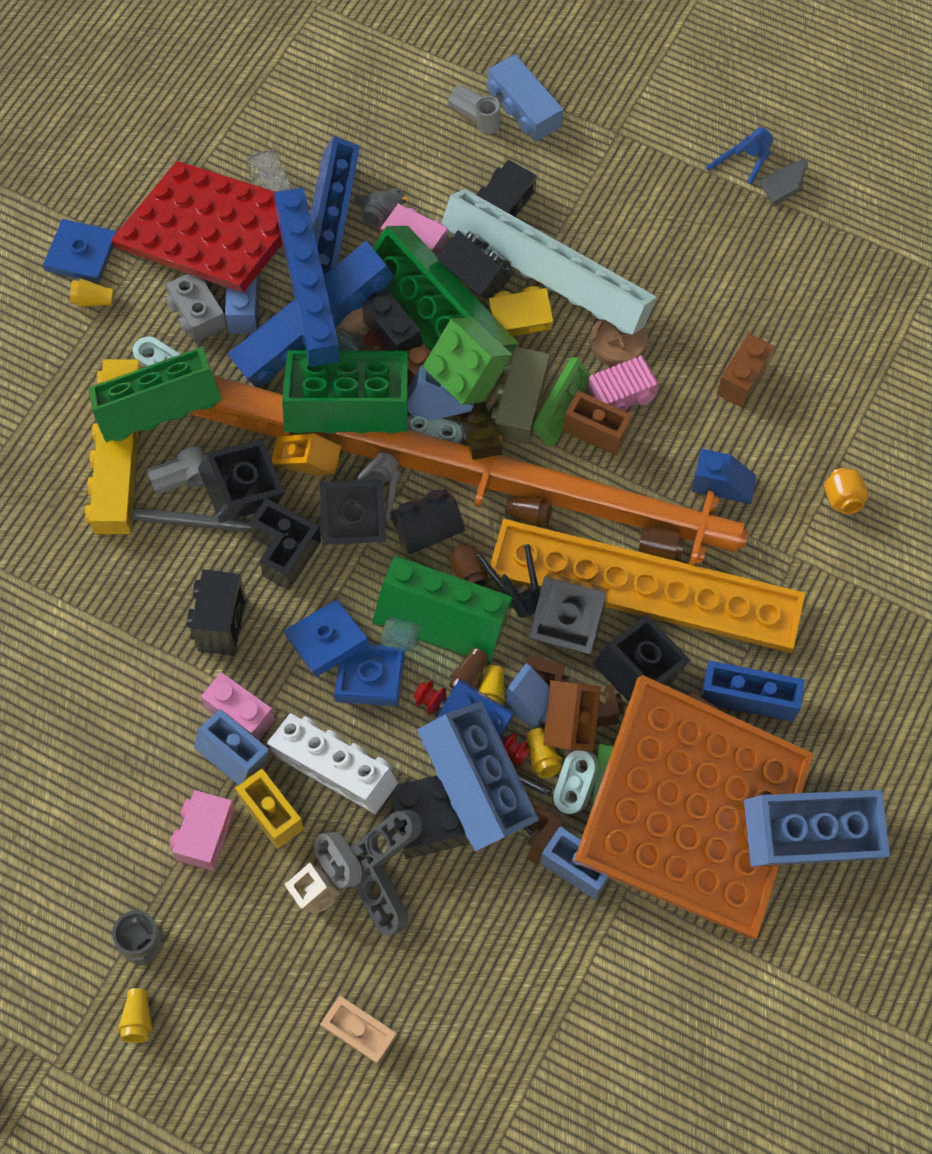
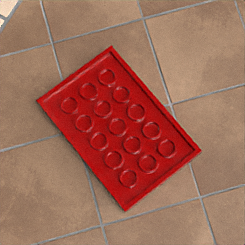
[111,161,310,293]

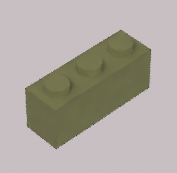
[491,347,550,445]

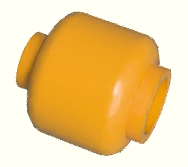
[824,468,869,515]

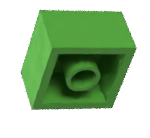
[423,317,513,405]

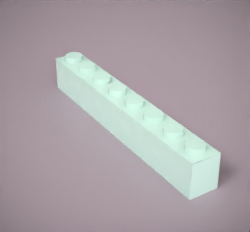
[441,189,657,335]

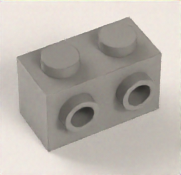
[165,274,227,343]

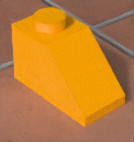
[271,433,341,476]

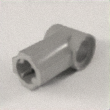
[448,85,501,134]
[146,446,205,495]

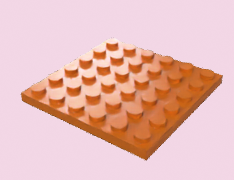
[574,675,814,939]

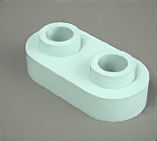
[133,337,180,368]
[407,415,463,444]
[553,750,599,814]

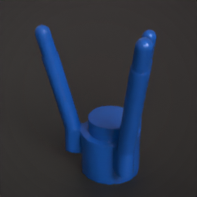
[706,127,773,184]

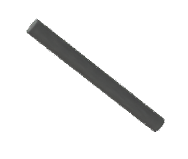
[131,508,252,533]

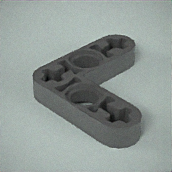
[350,810,422,935]

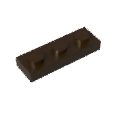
[456,401,503,460]

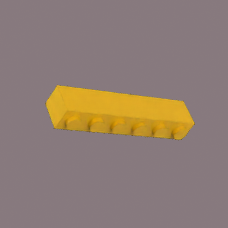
[85,359,141,534]

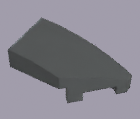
[758,158,809,207]

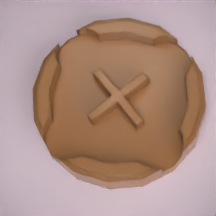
[589,319,648,367]

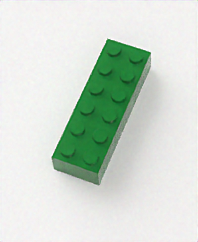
[373,226,519,353]

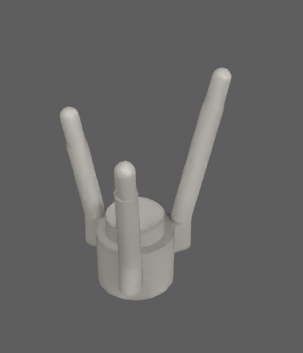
[358,453,402,522]

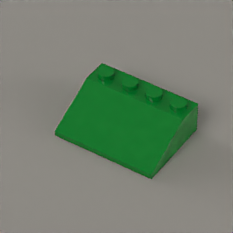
[282,350,408,434]

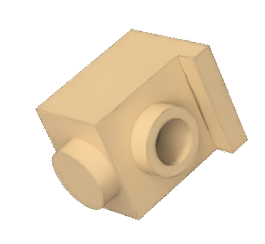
[285,863,341,915]

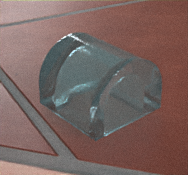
[381,617,421,652]

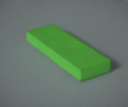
[532,357,591,446]

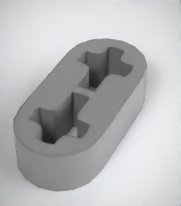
[314,832,362,889]

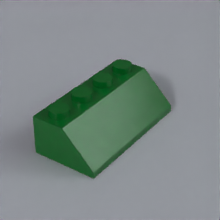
[88,346,222,442]
[372,556,512,665]

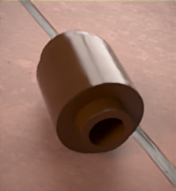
[638,526,685,560]
[448,543,489,587]

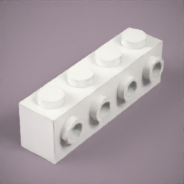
[267,713,398,814]

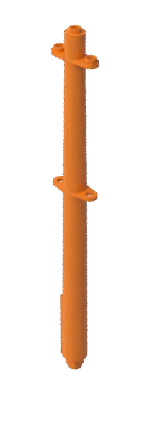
[188,375,749,565]

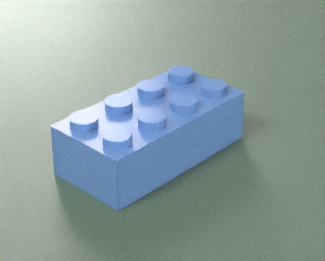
[417,701,539,851]
[744,790,890,867]

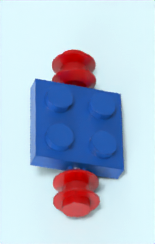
[413,679,531,767]

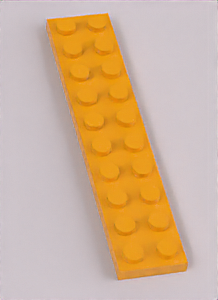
[488,519,805,653]

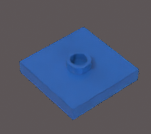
[43,219,117,283]
[283,599,370,677]
[334,645,406,706]

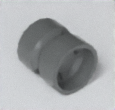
[112,910,163,965]

